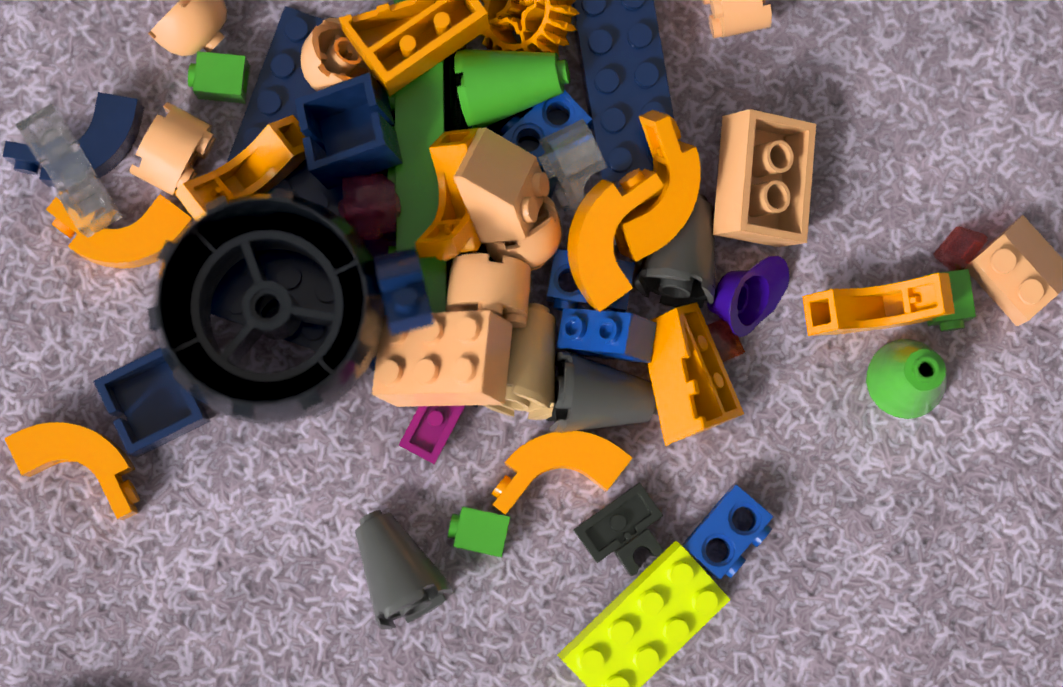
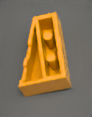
[338,0,490,97]
[647,302,744,446]

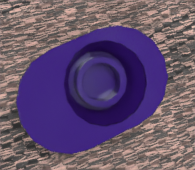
[707,255,790,337]

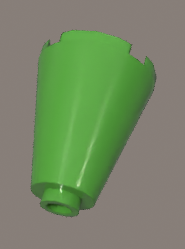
[454,49,571,128]
[866,339,947,419]

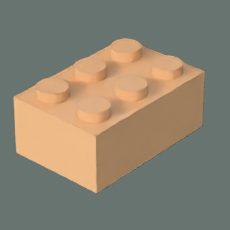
[713,109,816,247]
[372,310,513,407]

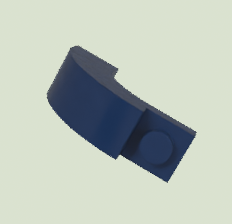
[3,92,144,187]
[374,247,434,335]

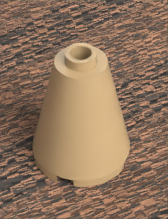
[483,303,556,420]

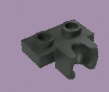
[573,482,664,576]

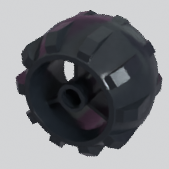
[147,188,385,425]

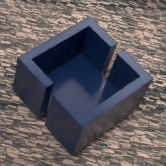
[294,72,403,189]
[93,348,210,458]

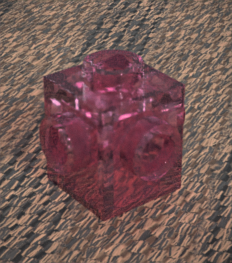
[338,173,401,240]

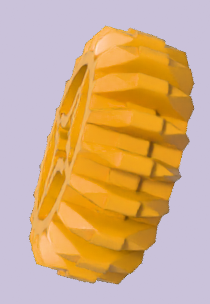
[481,0,580,57]

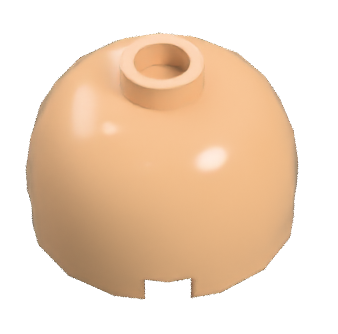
[148,0,227,56]
[301,17,377,91]
[482,196,562,271]

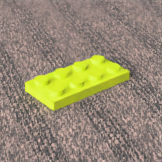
[557,540,730,687]

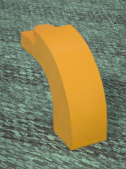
[614,110,701,261]
[174,115,306,219]
[415,127,481,260]
[568,169,665,312]
[46,194,194,269]
[802,273,955,336]
[4,422,140,520]
[491,431,632,516]

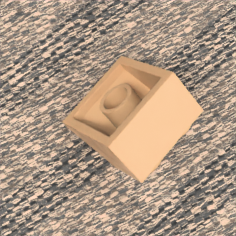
[454,127,549,243]
[964,215,1063,326]

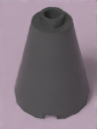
[635,193,716,308]
[546,352,658,433]
[355,510,453,630]

